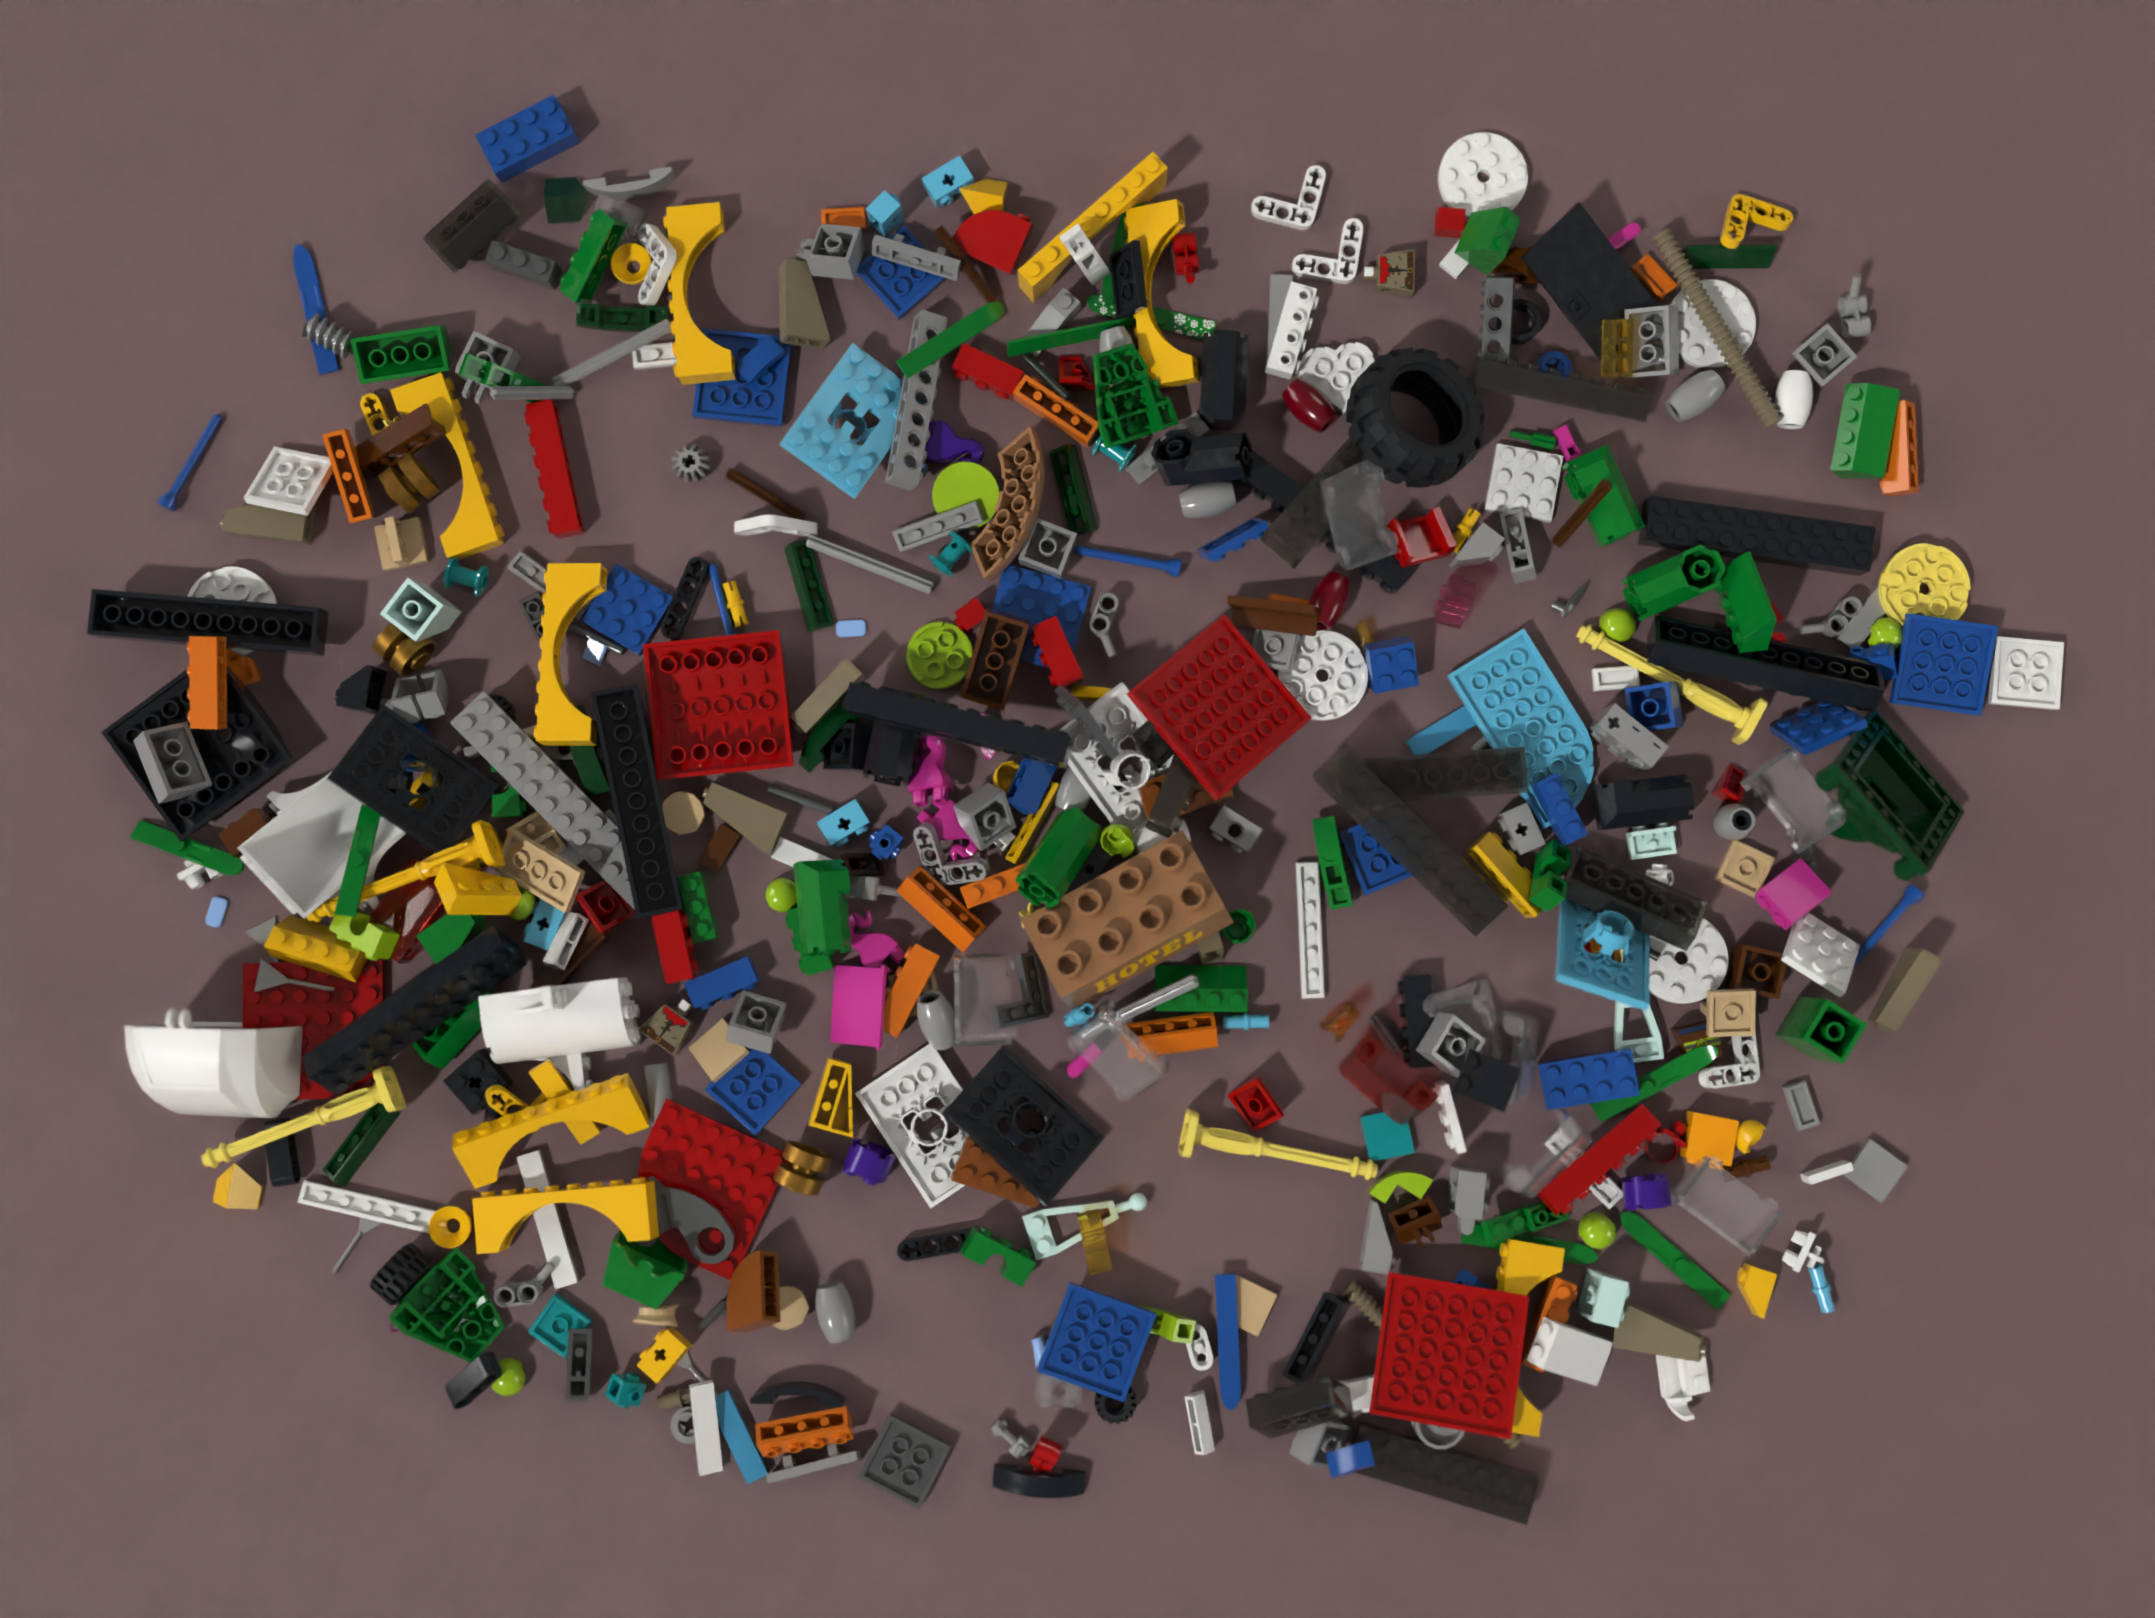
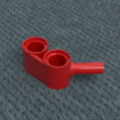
[1172,232,1199,284]
[1028,1436,1063,1473]

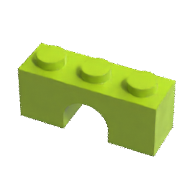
[329,908,400,961]

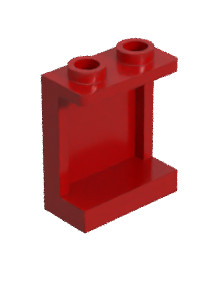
[1385,507,1457,568]

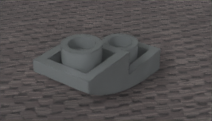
[518,591,545,642]

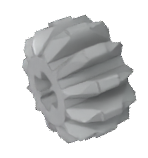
[671,444,710,483]

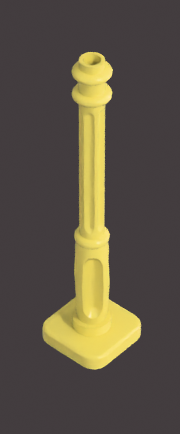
[1576,625,1768,745]
[201,1066,406,1168]
[1178,1108,1378,1180]

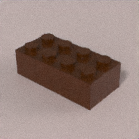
[960,607,1032,711]

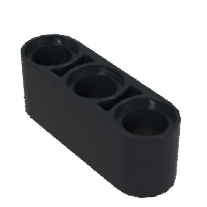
[263,1118,301,1187]
[445,1352,503,1409]

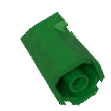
[1562,444,1645,548]
[1621,545,1726,621]
[793,859,852,957]

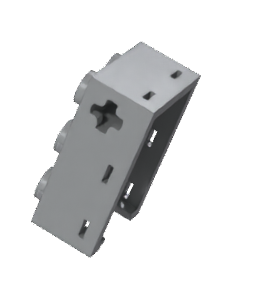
[1587,703,1669,771]

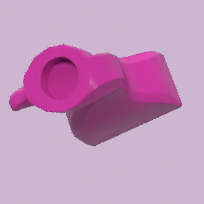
[908,736,953,807]
[917,799,979,861]
[849,910,905,977]

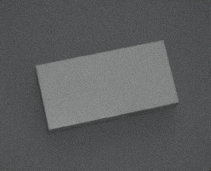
[1782,1080,1821,1131]

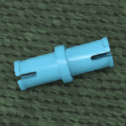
[1063,1003,1095,1027]
[1223,1012,1269,1031]
[1808,1264,1836,1313]

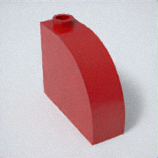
[952,210,1034,275]

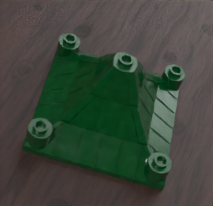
[1815,710,1965,882]

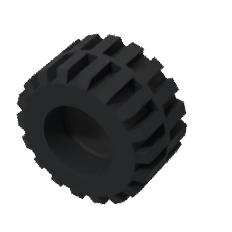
[369,1242,432,1306]

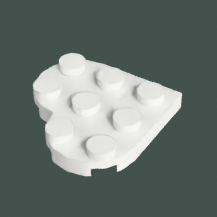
[1298,342,1374,414]

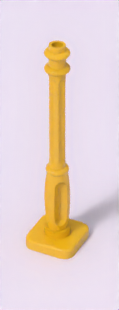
[306,820,506,923]

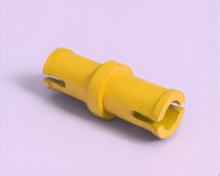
[1453,508,1481,553]
[722,581,749,628]

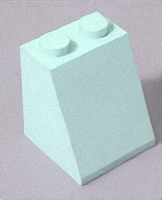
[380,578,462,642]

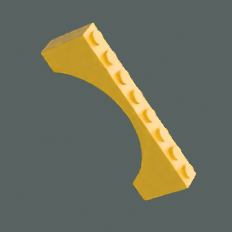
[1018,152,1168,303]
[1124,199,1200,389]
[663,202,736,385]
[390,372,505,560]
[534,563,607,746]
[452,1073,649,1189]
[472,1177,659,1254]
[1495,1238,1565,1437]

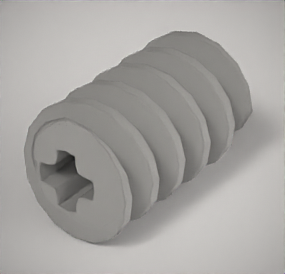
[301,313,353,359]

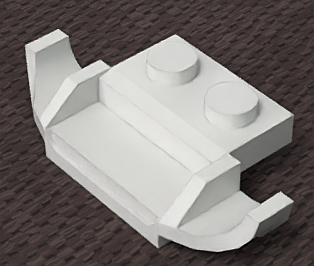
[1656,1355,1710,1421]

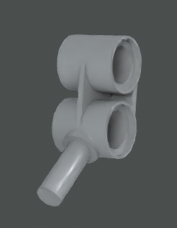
[1837,273,1871,339]
[1090,593,1118,658]
[1799,597,1862,638]
[845,876,901,901]
[494,1262,555,1307]

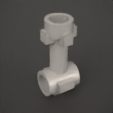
[990,1418,1031,1458]

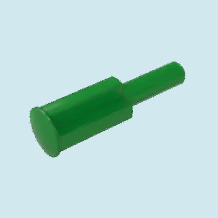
[1509,430,1556,450]

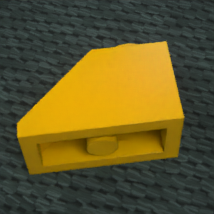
[1737,1263,1777,1319]

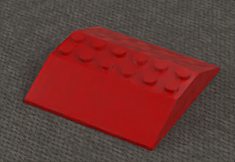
[643,630,794,780]

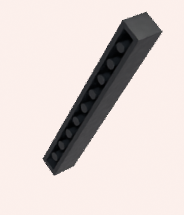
[1235,450,1414,595]
[842,681,1074,769]

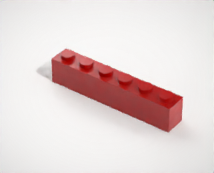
[524,399,585,539]
[1537,1104,1662,1216]

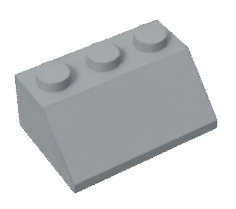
[1625,305,1679,378]
[133,722,212,804]

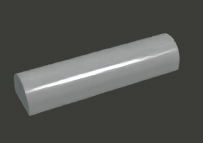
[644,1062,673,1128]

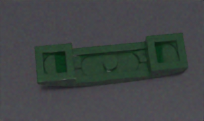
[576,303,668,332]
[569,704,610,797]
[799,704,861,773]

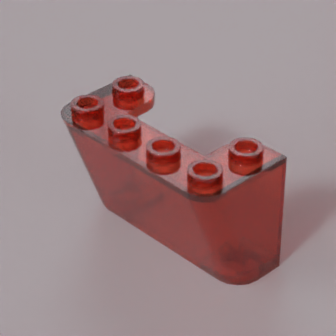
[1339,1033,1439,1125]

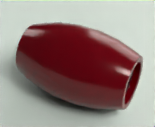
[1282,378,1337,433]
[1308,571,1350,631]

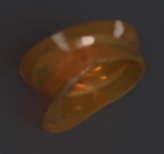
[1320,1001,1359,1043]

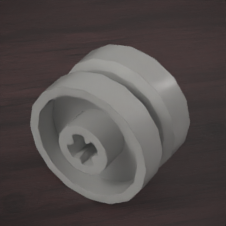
[1410,1421,1465,1449]

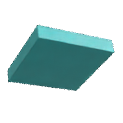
[1360,1107,1415,1161]
[528,1293,593,1358]

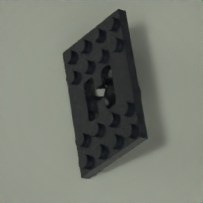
[327,704,499,853]
[942,1045,1105,1207]

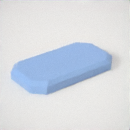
[836,619,867,638]
[205,896,229,928]

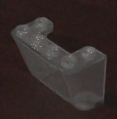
[1321,460,1399,571]

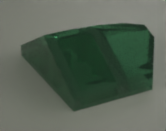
[544,177,586,224]

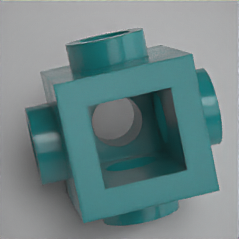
[605,1372,647,1408]

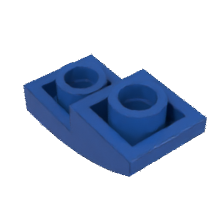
[735,336,785,384]
[1326,1440,1376,1478]

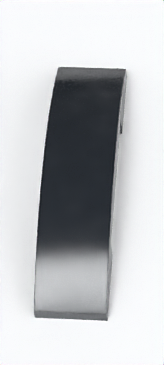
[750,1382,845,1407]
[992,1463,1086,1498]

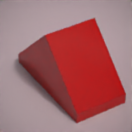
[1711,763,1749,804]

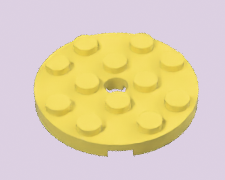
[1878,543,1971,629]

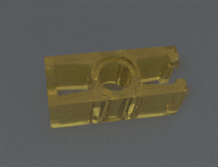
[1601,318,1634,378]
[1076,1209,1113,1275]

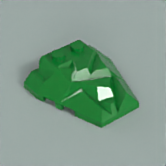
[1093,343,1179,449]
[387,1247,505,1363]

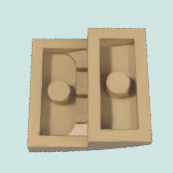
[506,811,568,854]

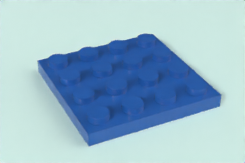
[692,328,792,427]
[992,565,1091,669]
[1889,613,1998,716]
[1037,1281,1157,1402]

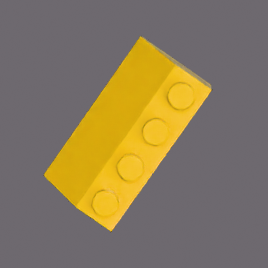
[1465,831,1542,918]
[264,915,368,982]

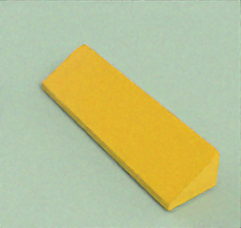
[1005,781,1059,866]

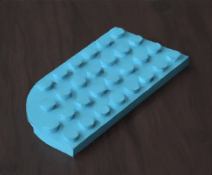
[1446,629,1594,830]

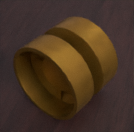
[378,452,441,514]
[373,623,437,677]
[773,1141,833,1196]

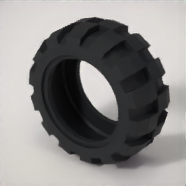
[1346,347,1485,488]

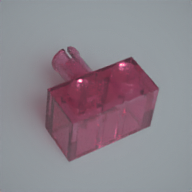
[1432,573,1476,629]

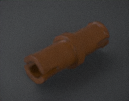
[1721,1155,1771,1182]

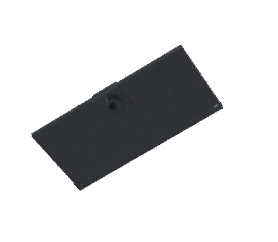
[1521,202,1657,370]

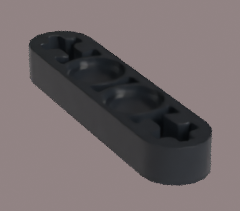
[661,557,709,640]
[897,1227,980,1261]

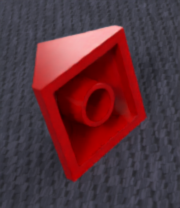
[576,880,636,934]
[1227,1075,1284,1132]

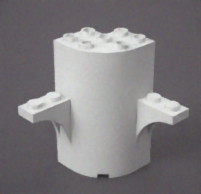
[238,771,406,919]
[478,978,643,1091]

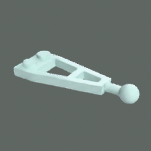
[1613,949,1664,1063]
[1022,1193,1147,1260]

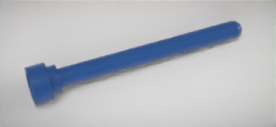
[157,414,222,512]
[1074,546,1182,577]
[708,563,735,635]
[1852,884,1925,971]

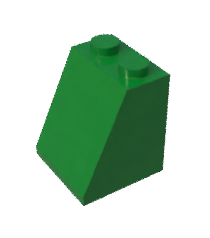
[1454,207,1522,275]
[416,914,487,964]

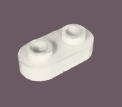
[1186,1323,1213,1371]

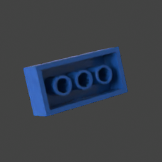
[475,94,581,183]
[1537,1047,1640,1110]

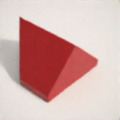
[1059,355,1096,391]

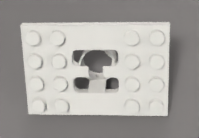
[1059,682,1181,834]
[855,1044,966,1208]

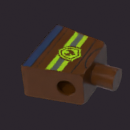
[1671,1020,1723,1071]

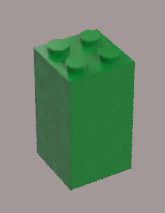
[1775,997,1868,1064]

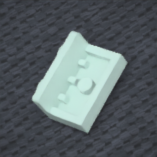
[1626,823,1677,860]

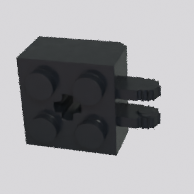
[443,1049,513,1119]

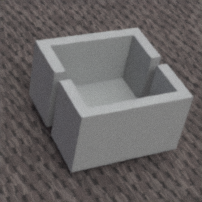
[391,669,450,724]

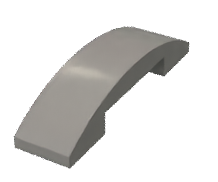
[583,166,676,200]

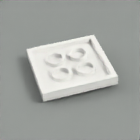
[1484,443,1563,523]
[244,447,333,516]
[1988,636,2064,710]
[1781,913,1860,997]

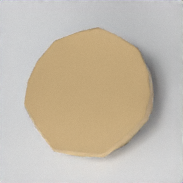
[662,790,705,835]
[772,1286,809,1330]
[632,1303,679,1327]

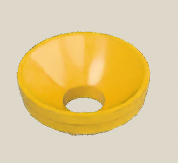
[611,243,652,285]
[429,1206,472,1248]

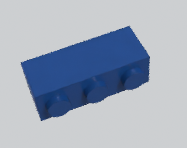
[1006,758,1059,815]
[1530,773,1588,845]
[684,956,761,1011]

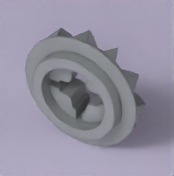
[670,1406,695,1444]

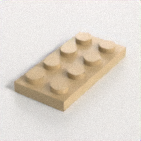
[494,829,585,913]

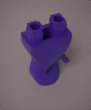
[925,419,985,464]

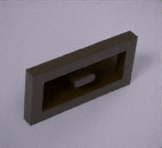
[840,853,885,876]

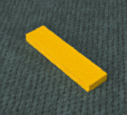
[529,1059,601,1145]

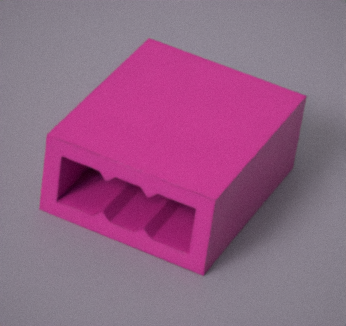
[1754,858,1833,931]

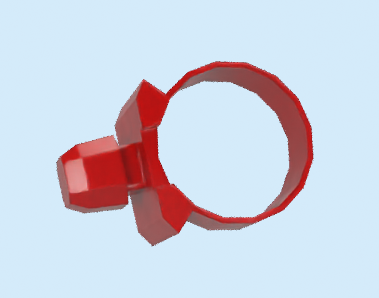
[1644,1120,1687,1164]

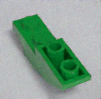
[459,353,548,403]
[1312,815,1353,910]
[1481,1201,1570,1244]

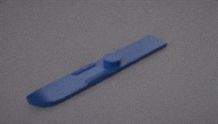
[293,244,339,375]
[1215,1273,1241,1410]

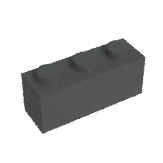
[485,240,562,290]

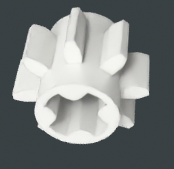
[1645,864,1674,892]

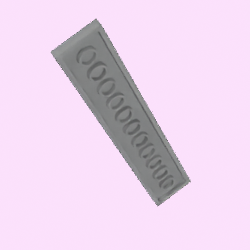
[450,691,646,919]

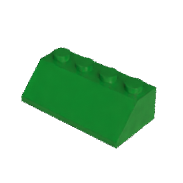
[559,208,629,304]
[350,325,451,384]
[1830,383,1901,478]
[1714,552,1777,653]
[1155,965,1247,1012]
[412,988,498,1070]

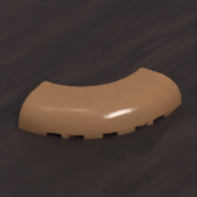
[970,426,1045,581]

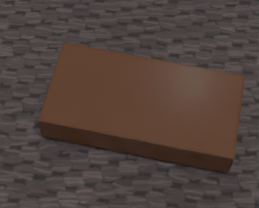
[697,823,742,874]

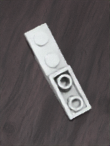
[1059,224,1111,286]

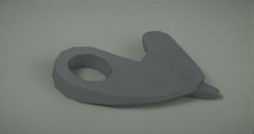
[637,1176,735,1264]

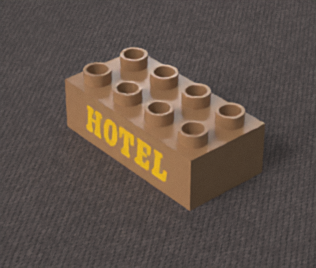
[1021,830,1234,1009]

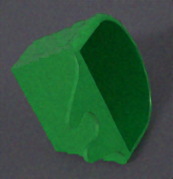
[602,1230,688,1310]

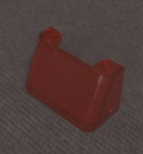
[368,858,445,964]

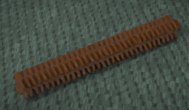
[933,225,997,303]
[726,467,807,520]
[1552,479,1612,548]

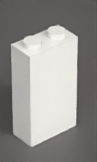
[1527,1317,1613,1386]

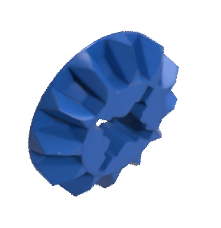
[1535,351,1572,387]

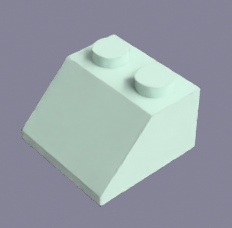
[1576,1268,1630,1328]

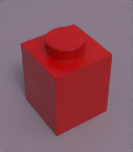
[1433,207,1469,238]
[954,597,986,634]

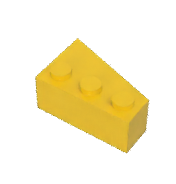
[434,862,522,915]
[808,1056,853,1138]

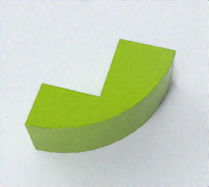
[1367,1170,1433,1203]
[1137,1305,1196,1344]

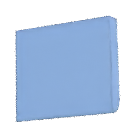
[582,637,608,666]

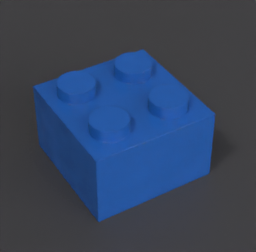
[1363,635,1419,694]
[1624,681,1684,732]

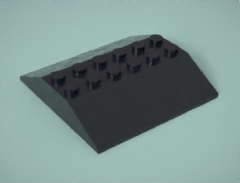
[101,667,294,842]

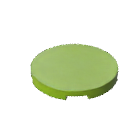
[932,461,1000,529]
[906,622,974,689]

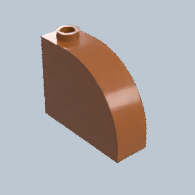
[726,1250,780,1333]

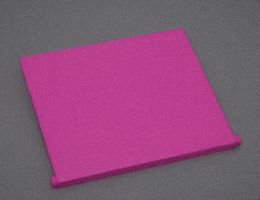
[830,965,887,1050]

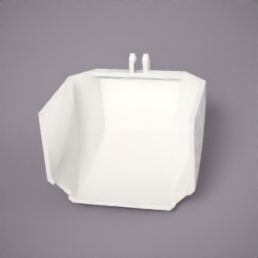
[125,1009,303,1118]

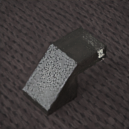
[1133,720,1174,769]

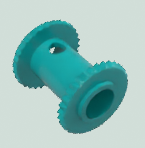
[1092,435,1137,472]
[929,531,973,577]
[443,557,489,596]

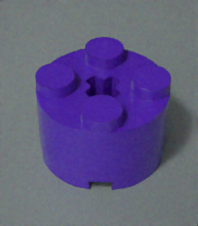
[843,1138,896,1186]
[1621,1173,1672,1210]

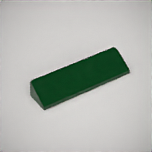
[1681,245,1776,269]
[1049,444,1098,536]
[784,540,835,633]
[322,1103,400,1186]

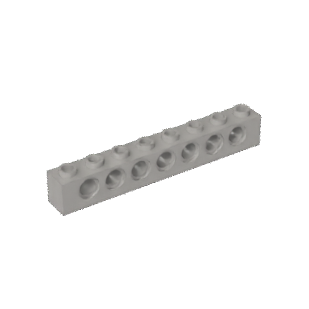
[885,309,948,491]

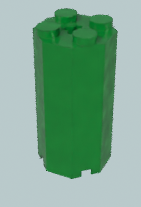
[1015,807,1101,909]

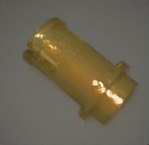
[1355,621,1376,652]

